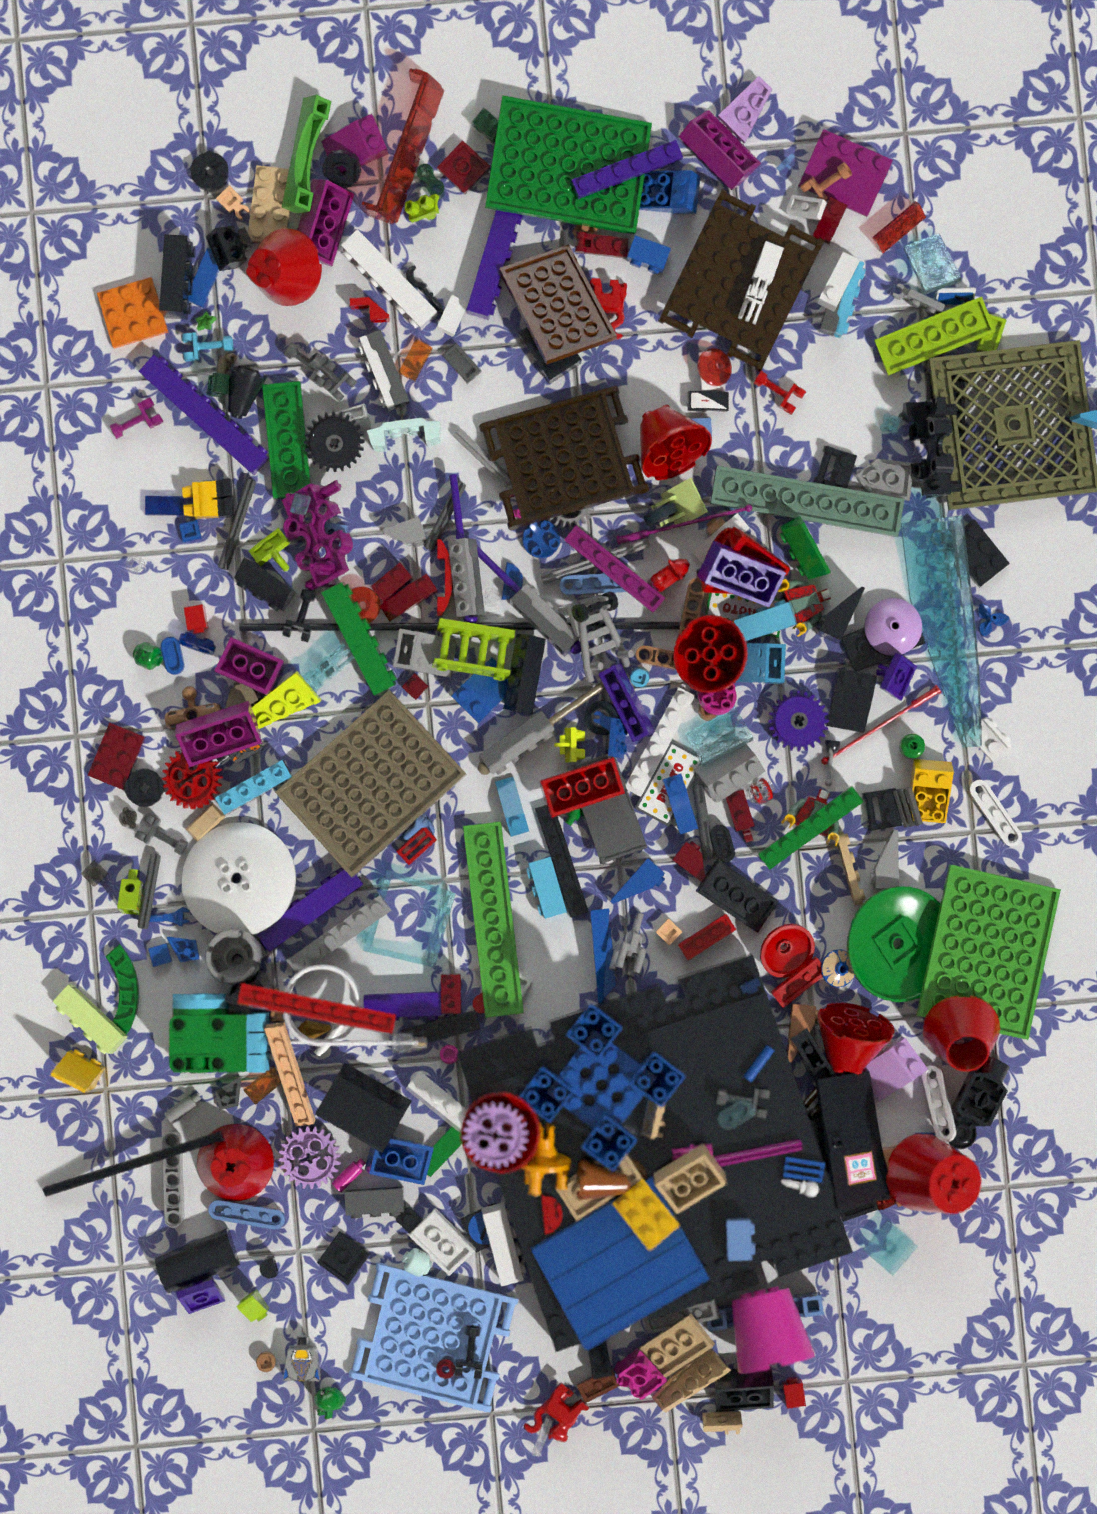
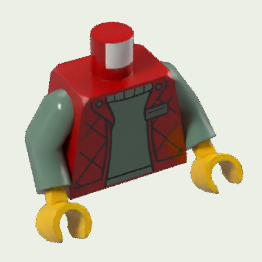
[778,579,831,637]
[781,789,839,846]

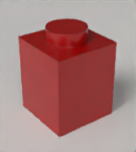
[184,604,209,634]
[782,1377,806,1409]

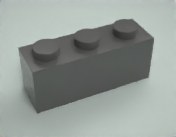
[344,1186,405,1218]

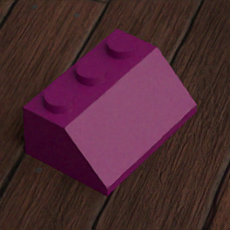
[214,637,284,695]

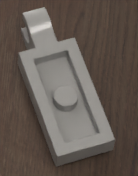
[892,284,945,316]

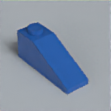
[610,858,665,904]

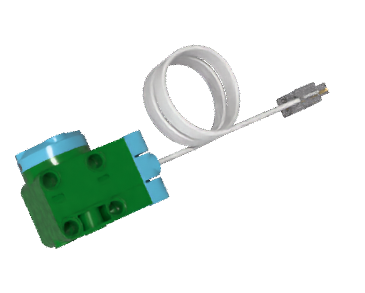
[169,965,427,1073]

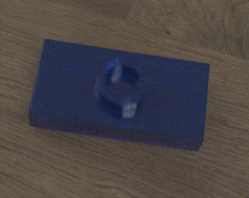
[145,496,184,516]

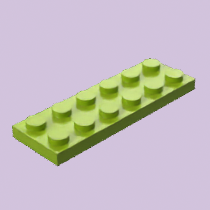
[874,296,996,376]

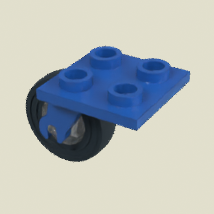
[584,701,628,759]

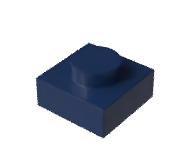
[739,977,761,995]

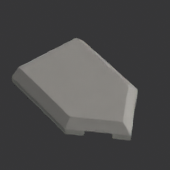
[855,458,912,501]

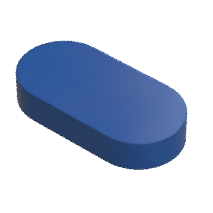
[161,637,185,675]

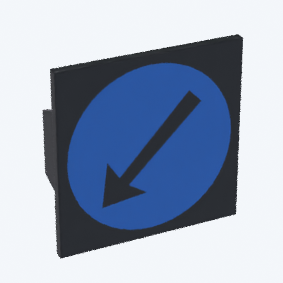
[460,1203,496,1253]

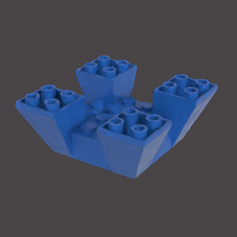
[519,1003,686,1172]

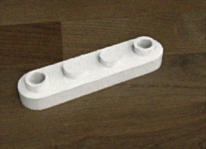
[969,780,1022,847]
[922,1065,956,1142]

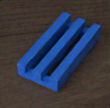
[783,1156,825,1183]

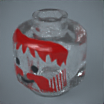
[746,777,776,806]

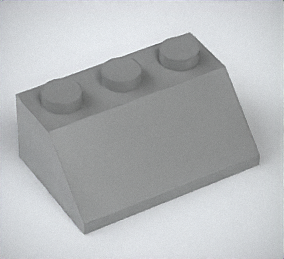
[693,738,765,803]

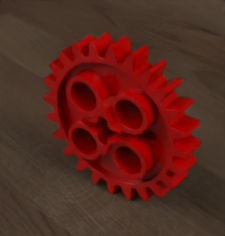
[162,751,223,809]

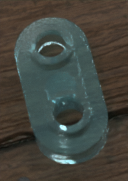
[718,1100,755,1130]

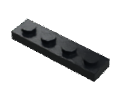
[401,1010,480,1048]

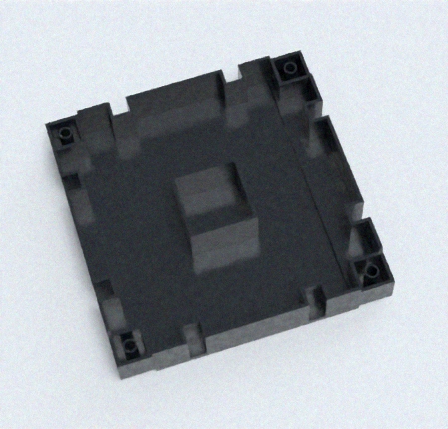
[457,953,853,1352]

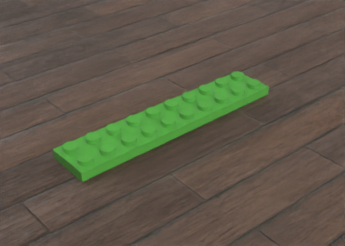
[463,822,524,1018]

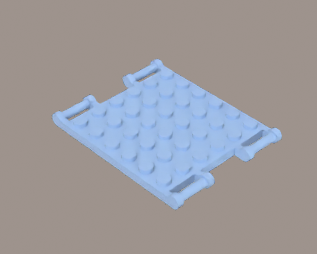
[348,1263,519,1412]

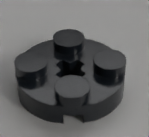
[322,150,361,189]
[190,151,229,191]
[125,769,164,807]

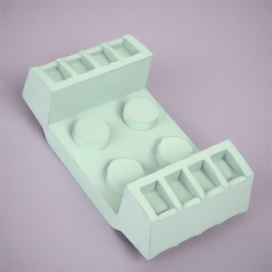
[367,418,442,452]

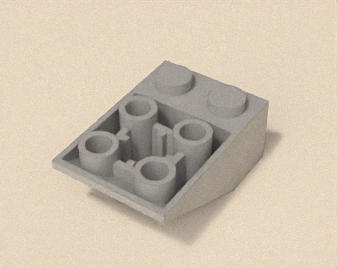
[393,629,457,678]

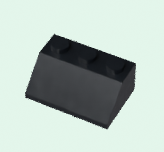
[234,557,296,612]
[714,1366,774,1412]

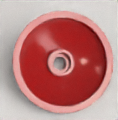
[760,924,815,978]

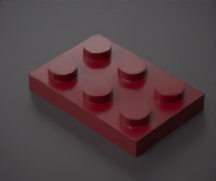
[87,722,146,790]

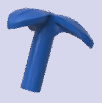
[978,603,1010,637]

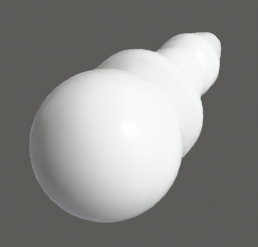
[781,1179,819,1197]

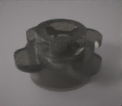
[119,807,137,829]

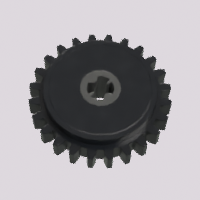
[304,411,365,472]

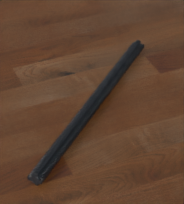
[42,1131,225,1197]

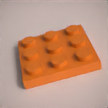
[97,277,169,349]

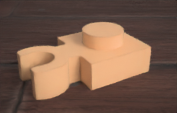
[216,185,250,221]

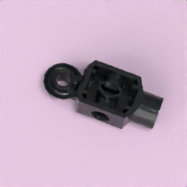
[945,1056,1010,1150]

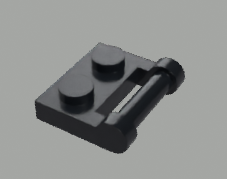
[813,446,857,489]
[862,788,902,831]

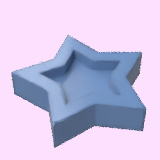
[776,154,795,172]

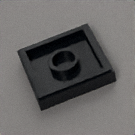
[317,1231,371,1285]

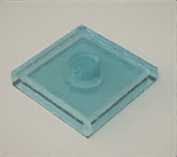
[863,1221,918,1276]

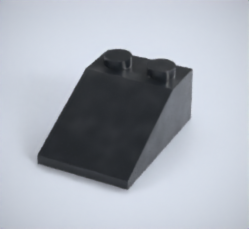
[815,587,865,643]
[826,668,877,733]

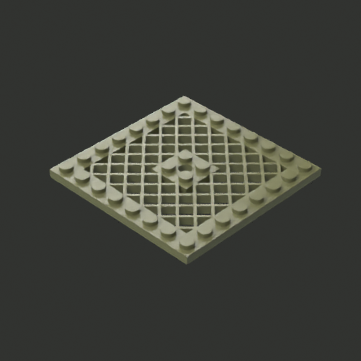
[928,340,1097,511]

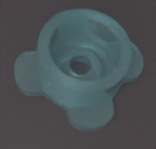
[880,413,901,435]

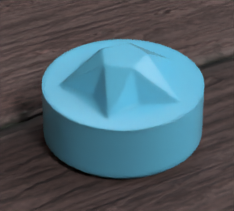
[630,667,650,687]

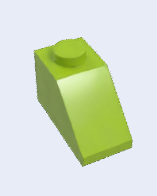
[236,1289,269,1322]

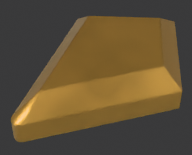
[297,1020,331,1039]

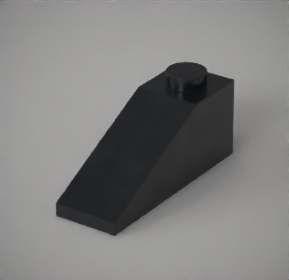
[790,1028,836,1084]

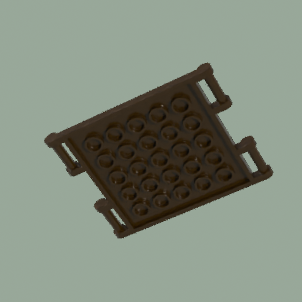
[658,189,825,372]
[479,386,650,530]

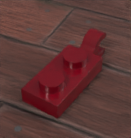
[726,790,755,843]

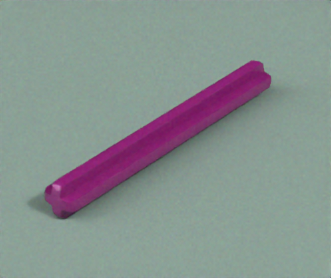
[714,1139,802,1167]

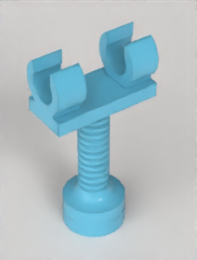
[182,332,233,362]

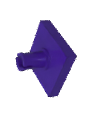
[876,653,917,701]
[176,1279,225,1314]

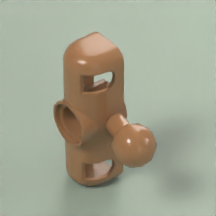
[165,686,222,730]

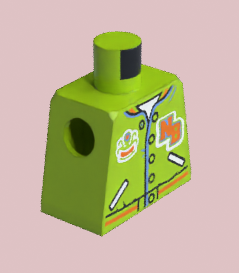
[117,869,144,915]

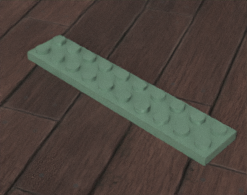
[710,465,905,537]

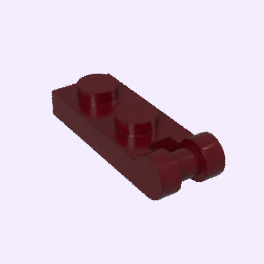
[575,232,629,258]

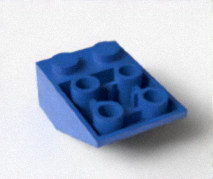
[639,170,700,214]

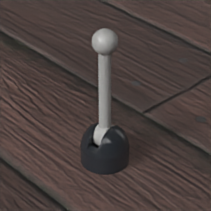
[825,740,840,786]

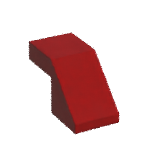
[349,297,390,324]

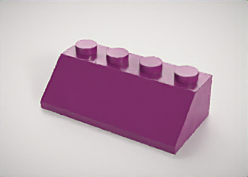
[679,110,762,190]
[297,179,354,266]
[175,701,262,767]

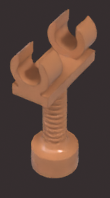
[800,162,852,201]

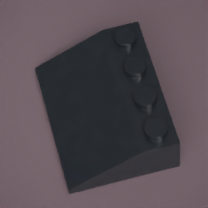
[315,1063,412,1153]

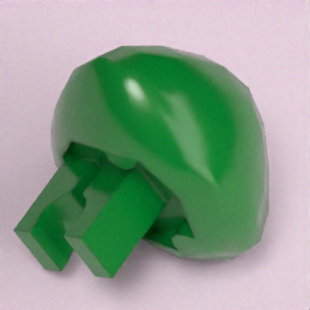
[314,1387,346,1419]

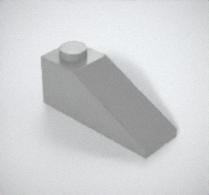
[870,830,899,888]

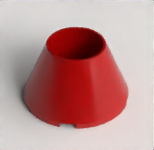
[922,995,1000,1071]

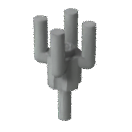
[609,912,646,977]

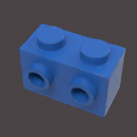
[627,235,671,274]

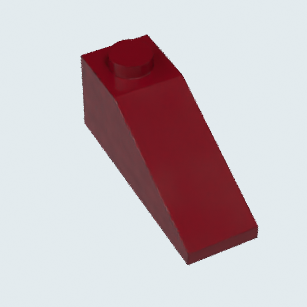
[380,573,438,622]

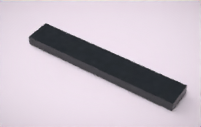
[535,805,589,918]

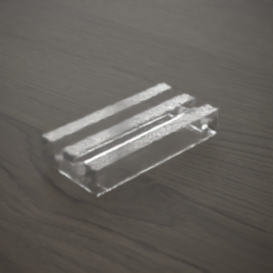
[532,1414,553,1457]

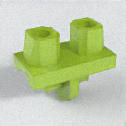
[405,194,439,223]

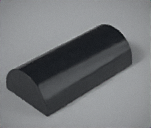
[155,1228,241,1294]

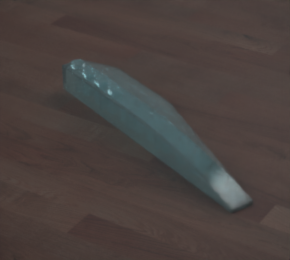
[901,515,982,748]

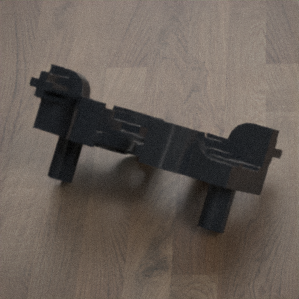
[899,397,962,499]

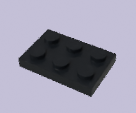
[944,519,1010,588]

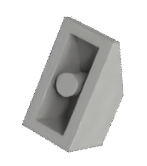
[383,516,427,548]

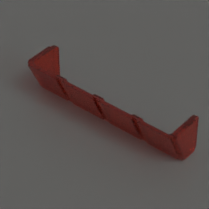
[361,68,444,224]

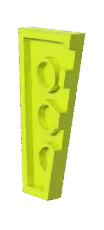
[252,671,322,729]

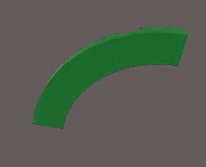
[105,944,139,1035]

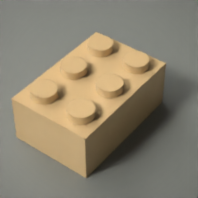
[654,1144,726,1214]

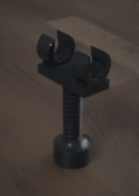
[282,589,316,643]
[455,1325,483,1379]

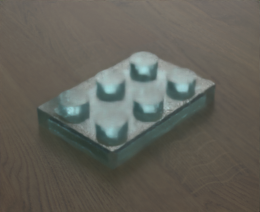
[904,234,961,295]
[685,707,754,767]

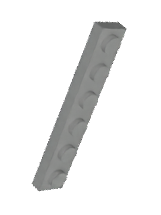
[287,895,392,974]

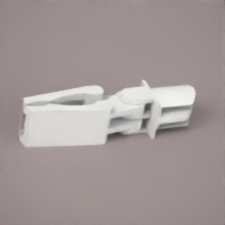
[738,241,784,325]

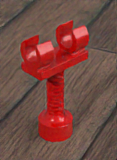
[754,370,806,415]

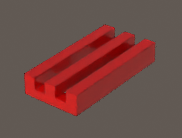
[396,827,437,865]

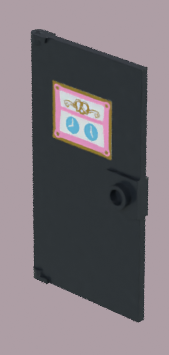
[815,1071,890,1209]

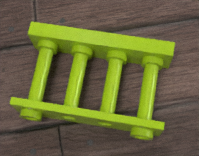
[432,618,515,681]

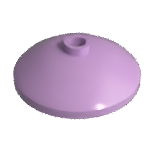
[864,598,922,656]

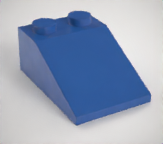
[451,657,509,724]
[365,1135,434,1185]

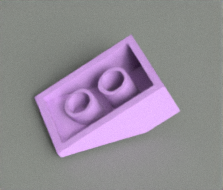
[862,1036,928,1101]

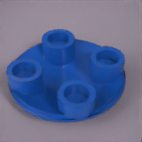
[522,520,560,558]

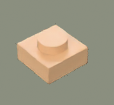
[656,918,682,945]

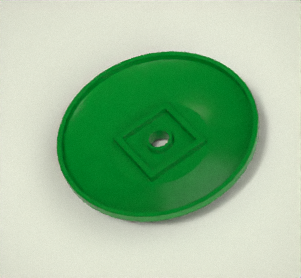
[847,886,940,1002]

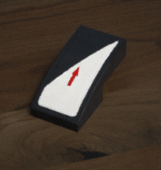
[688,391,729,412]

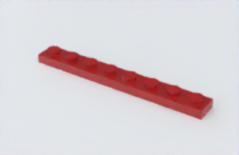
[237,984,396,1035]

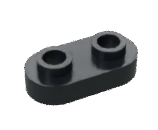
[710,825,735,862]

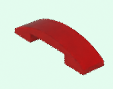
[437,539,453,618]

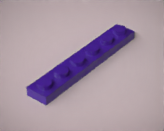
[571,140,683,199]

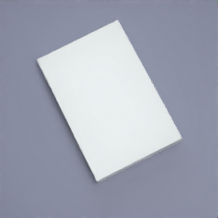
[408,1208,476,1276]

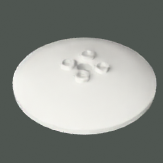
[182,822,296,935]

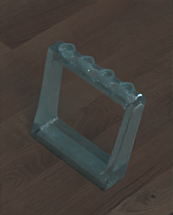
[361,869,456,968]

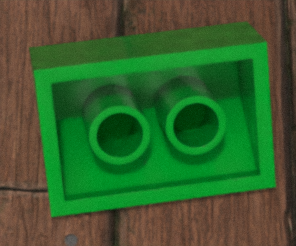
[779,516,831,580]

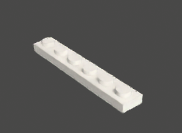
[626,687,695,797]

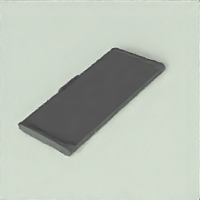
[567,754,647,864]

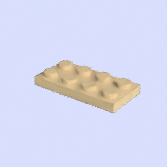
[247,165,290,243]
[556,1154,643,1221]
[634,1313,715,1378]

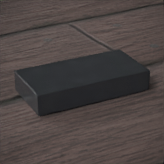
[588,1340,613,1380]

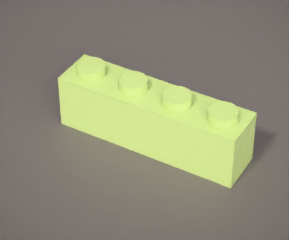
[53,984,128,1054]

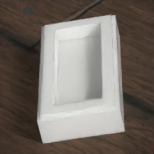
[436,295,468,337]

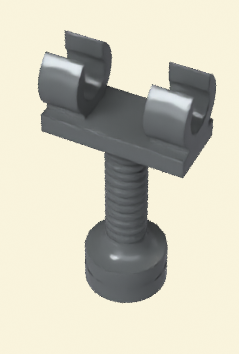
[284,342,337,388]
[307,352,357,402]
[134,814,188,855]
[716,1088,770,1118]

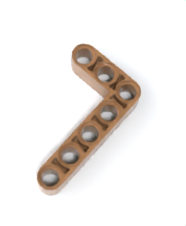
[635,578,705,671]

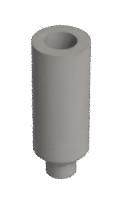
[164,1093,201,1124]

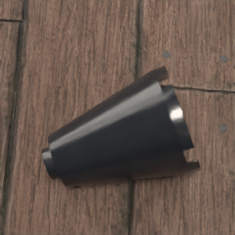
[228,364,267,419]

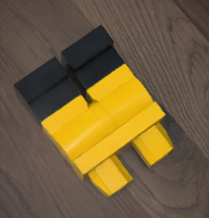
[182,478,234,519]

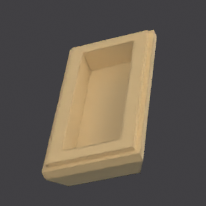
[185,803,226,841]

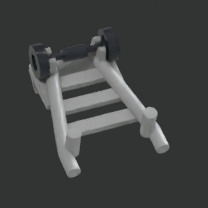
[557,591,634,682]

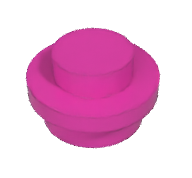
[440,1045,458,1064]

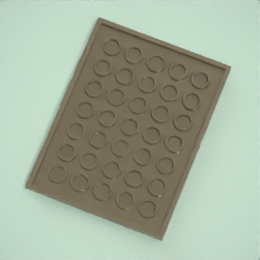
[275,690,467,878]

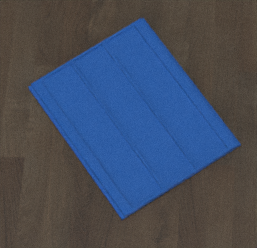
[531,1177,710,1351]

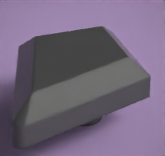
[215,1077,242,1110]

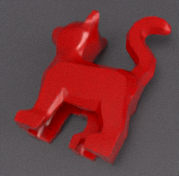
[590,278,627,339]
[647,558,690,592]
[524,1382,589,1443]

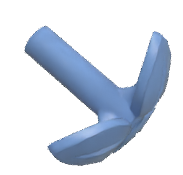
[402,813,435,841]

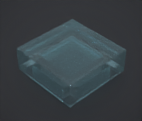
[290,493,311,515]

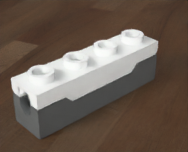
[358,329,410,411]

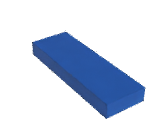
[188,247,219,308]

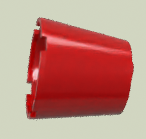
[886,1133,981,1214]

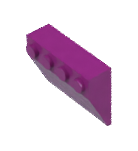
[798,129,893,217]

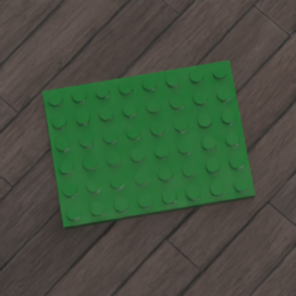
[485,95,652,235]

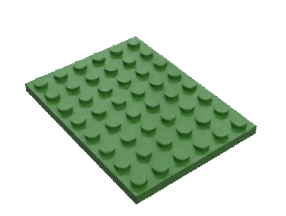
[916,864,1061,1040]

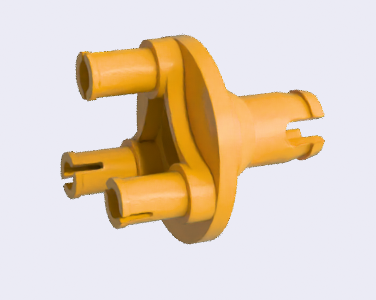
[521,1123,571,1196]

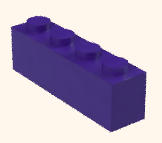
[599,664,655,742]
[363,991,442,1021]

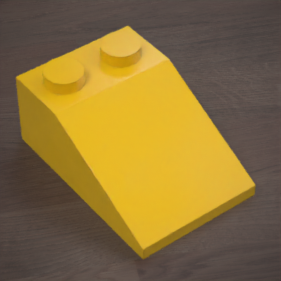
[50,1049,105,1093]

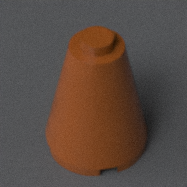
[576,1160,631,1200]

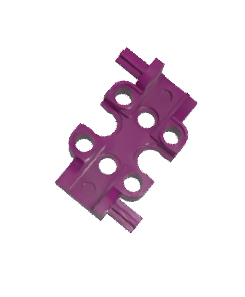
[282,480,353,591]

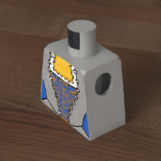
[283,1335,321,1381]

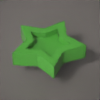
[195,311,217,331]

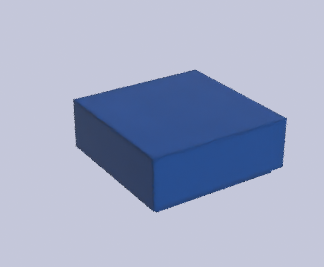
[178,519,202,543]
[148,943,173,967]

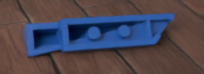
[590,908,616,1003]

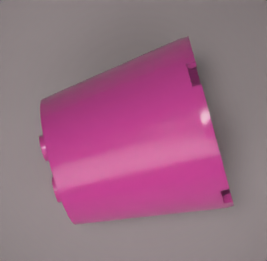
[732,1286,815,1374]

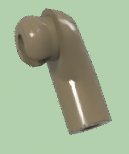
[217,352,237,378]

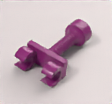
[110,397,164,439]

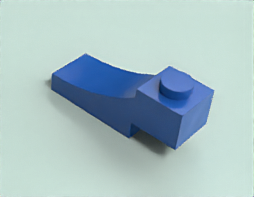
[662,774,699,835]

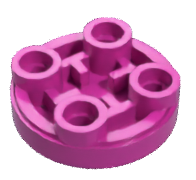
[698,684,737,715]

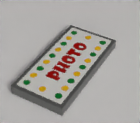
[635,741,705,827]

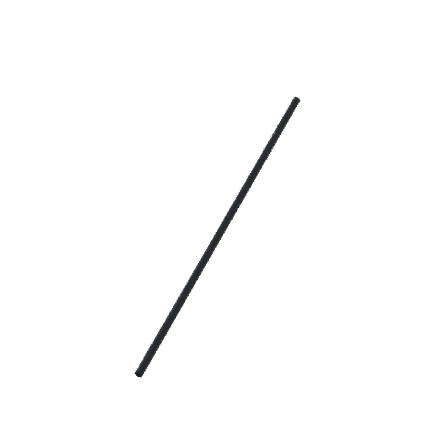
[239,622,679,631]

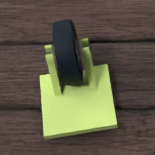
[644,478,708,528]

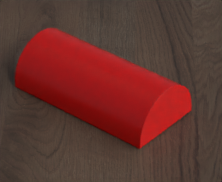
[540,757,625,817]

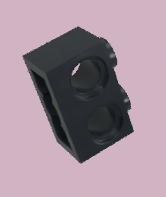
[206,226,247,271]

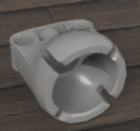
[205,929,268,985]

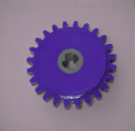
[768,691,829,752]

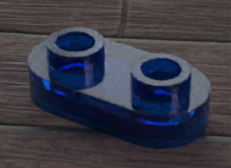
[178,632,216,655]

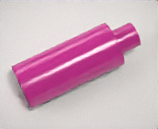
[332,1158,366,1193]

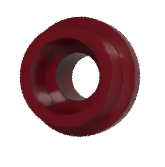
[436,1359,455,1379]

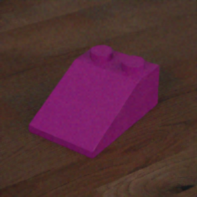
[321,114,388,173]

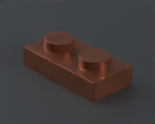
[577,1370,620,1403]

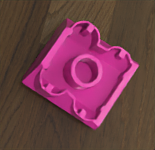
[614,1347,667,1400]

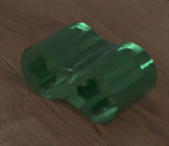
[471,108,498,145]
[417,164,445,201]
[206,373,230,398]

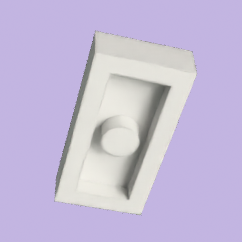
[786,195,827,220]

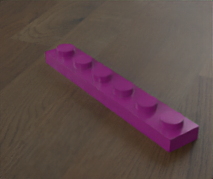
[564,525,665,613]

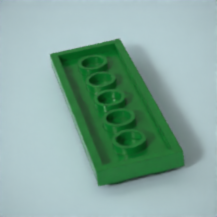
[262,381,311,499]

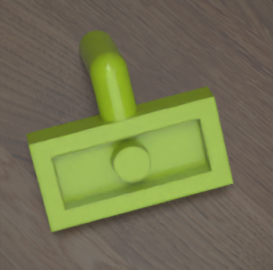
[249,528,290,572]

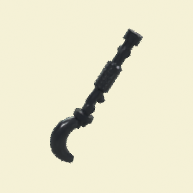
[406,265,444,315]

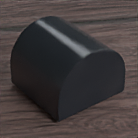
[259,1255,279,1278]

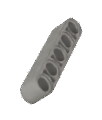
[162,1131,185,1228]

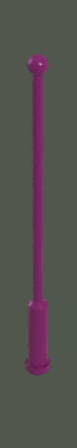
[616,504,752,545]

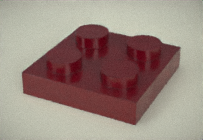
[437,140,491,195]

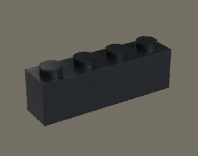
[503,634,546,714]

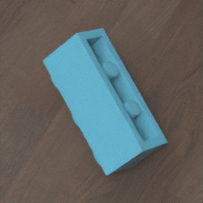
[734,600,798,642]
[526,857,567,919]

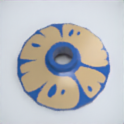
[821,949,854,988]

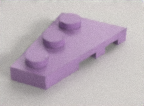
[718,76,772,144]

